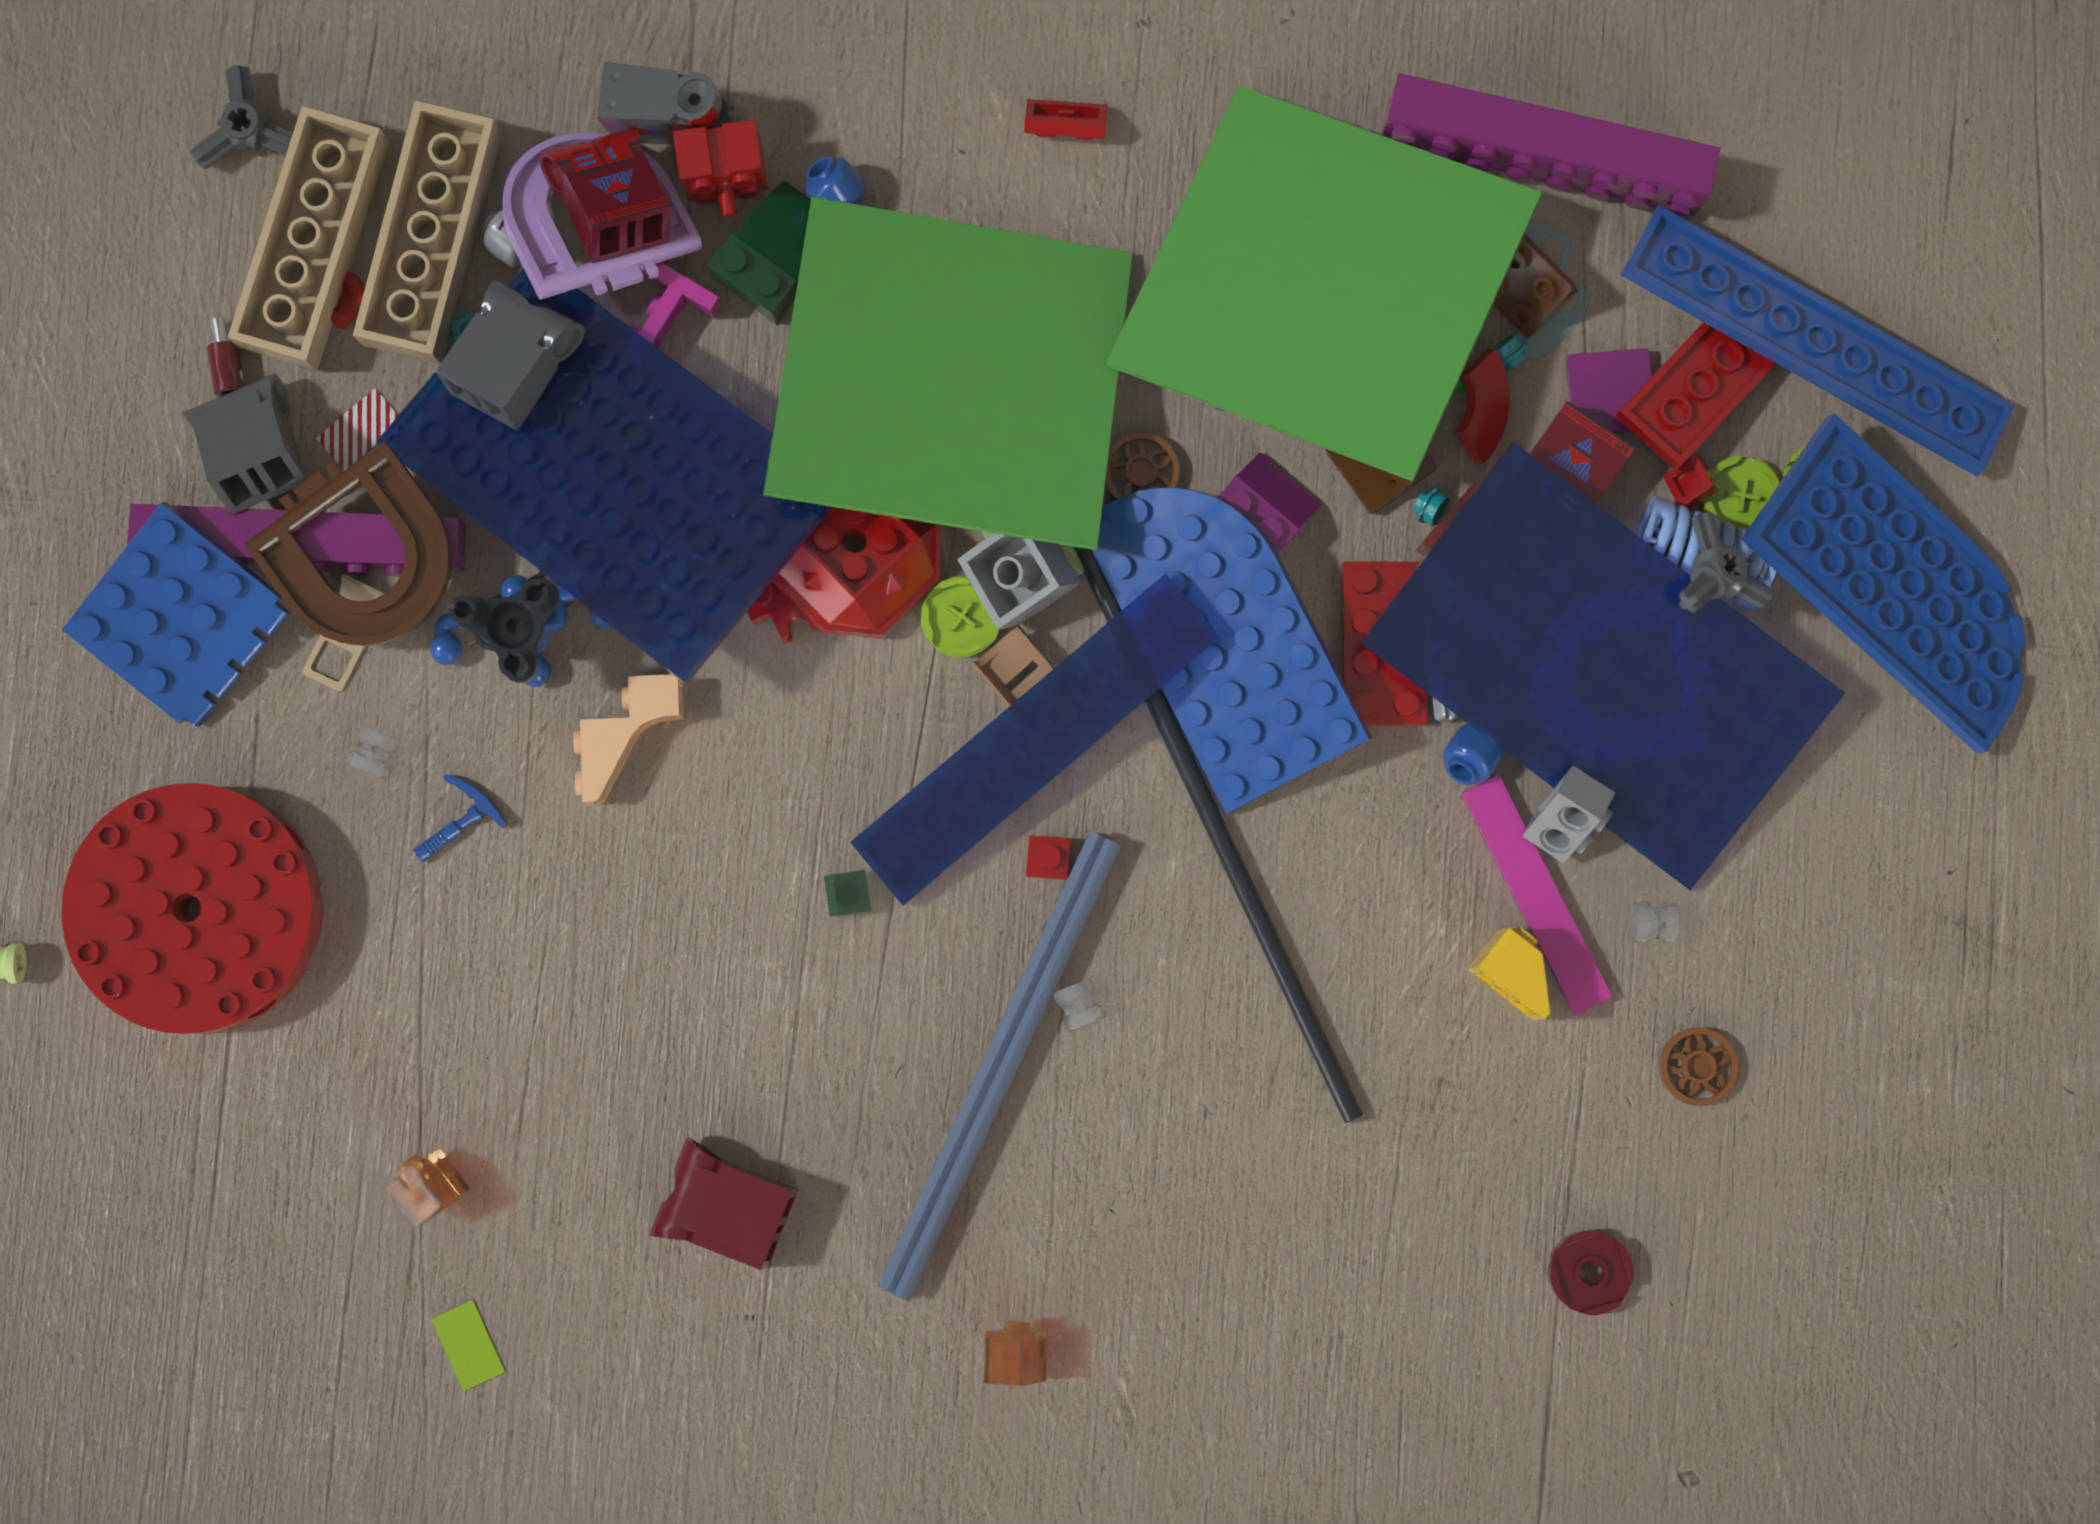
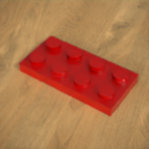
[1615,322,1777,471]
[1342,561,1427,726]

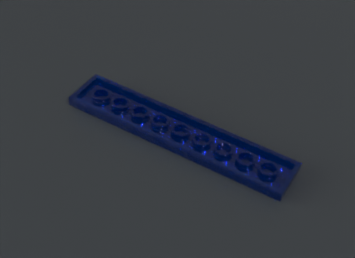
[850,573,1220,906]

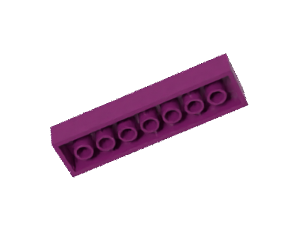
[1381,73,1721,219]

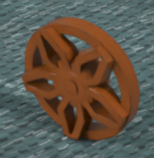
[1105,432,1180,500]
[1659,1028,1739,1106]

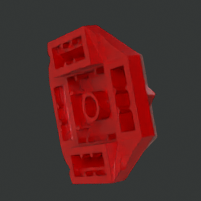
[766,499,941,639]

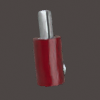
[207,317,244,396]

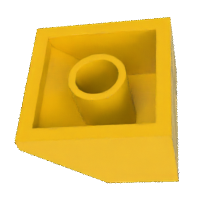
[1468,927,1550,1020]

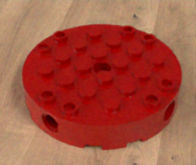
[61,783,323,1034]

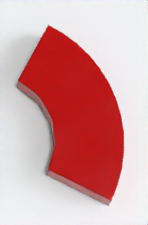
[1455,348,1510,464]

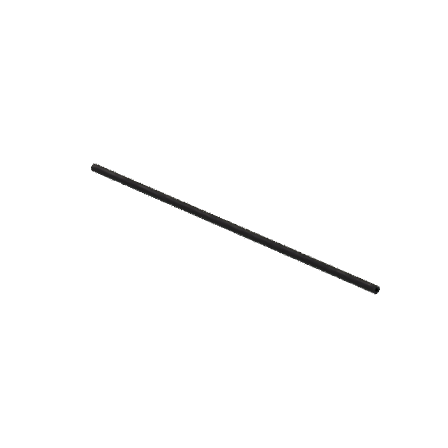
[1072,547,1364,1123]

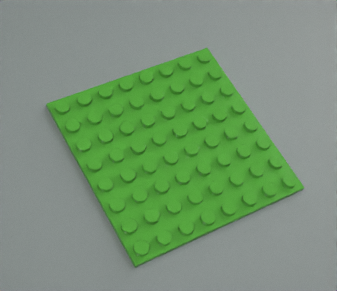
[1106,85,1542,482]
[764,197,1133,550]

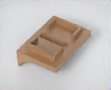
[972,625,1072,726]

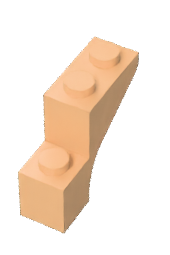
[573,674,684,805]

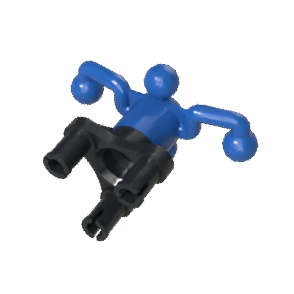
[430,575,622,687]

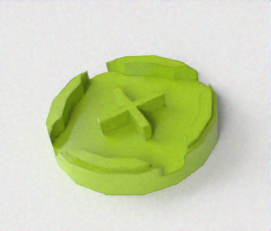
[1700,456,1781,530]
[921,576,1001,658]

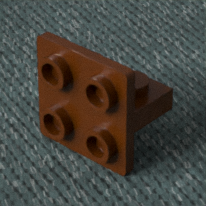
[1493,234,1579,338]
[1325,449,1437,514]

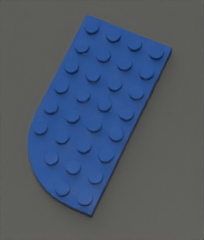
[1741,413,2026,754]
[1091,488,1372,814]

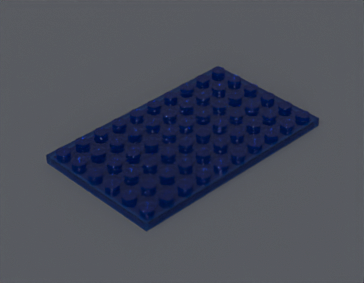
[376,268,833,685]
[1360,442,1845,891]

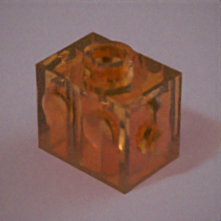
[384,1149,470,1228]
[984,1321,1048,1386]

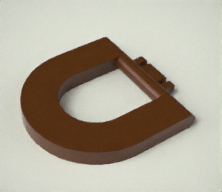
[244,441,452,646]

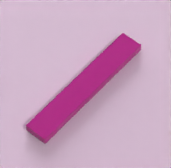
[1461,775,1613,1015]

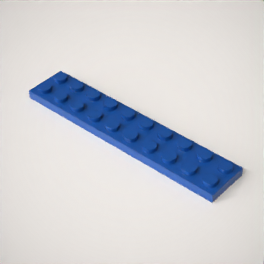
[1620,205,2015,477]

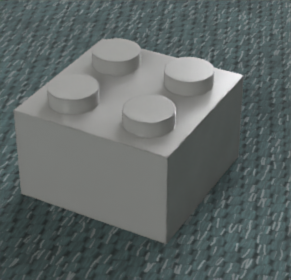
[957,533,1081,630]

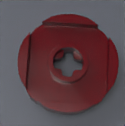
[1548,1230,1634,1315]

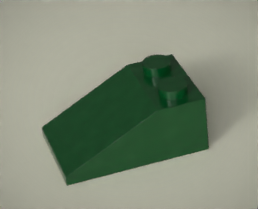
[706,180,811,324]

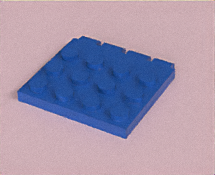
[62,501,290,727]

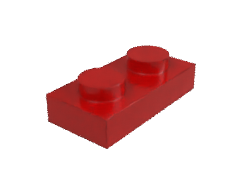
[1024,99,1108,141]

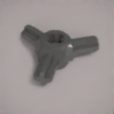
[191,65,293,169]
[1679,512,1773,612]

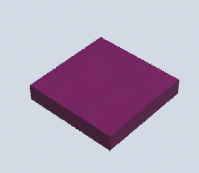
[1565,348,1651,434]

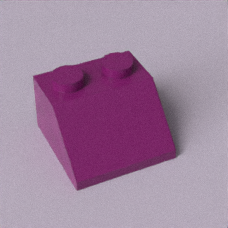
[1218,452,1322,555]

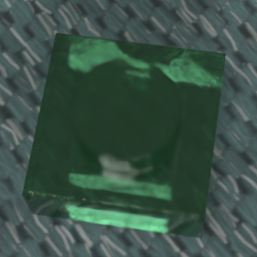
[824,870,872,918]

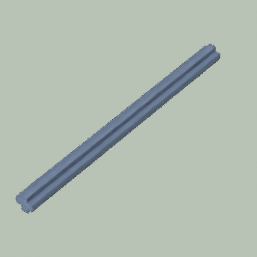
[878,831,1121,1301]

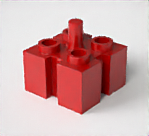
[673,120,769,218]

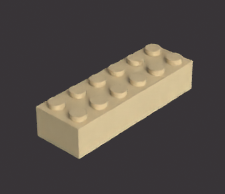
[353,101,503,364]
[227,106,390,371]

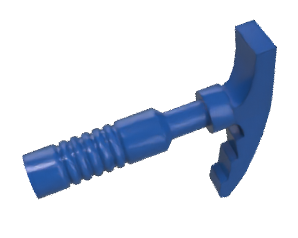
[413,774,508,862]

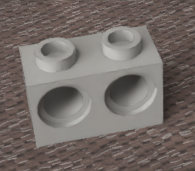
[1522,766,1615,863]

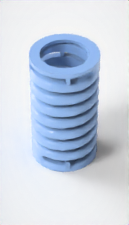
[1628,495,1776,611]

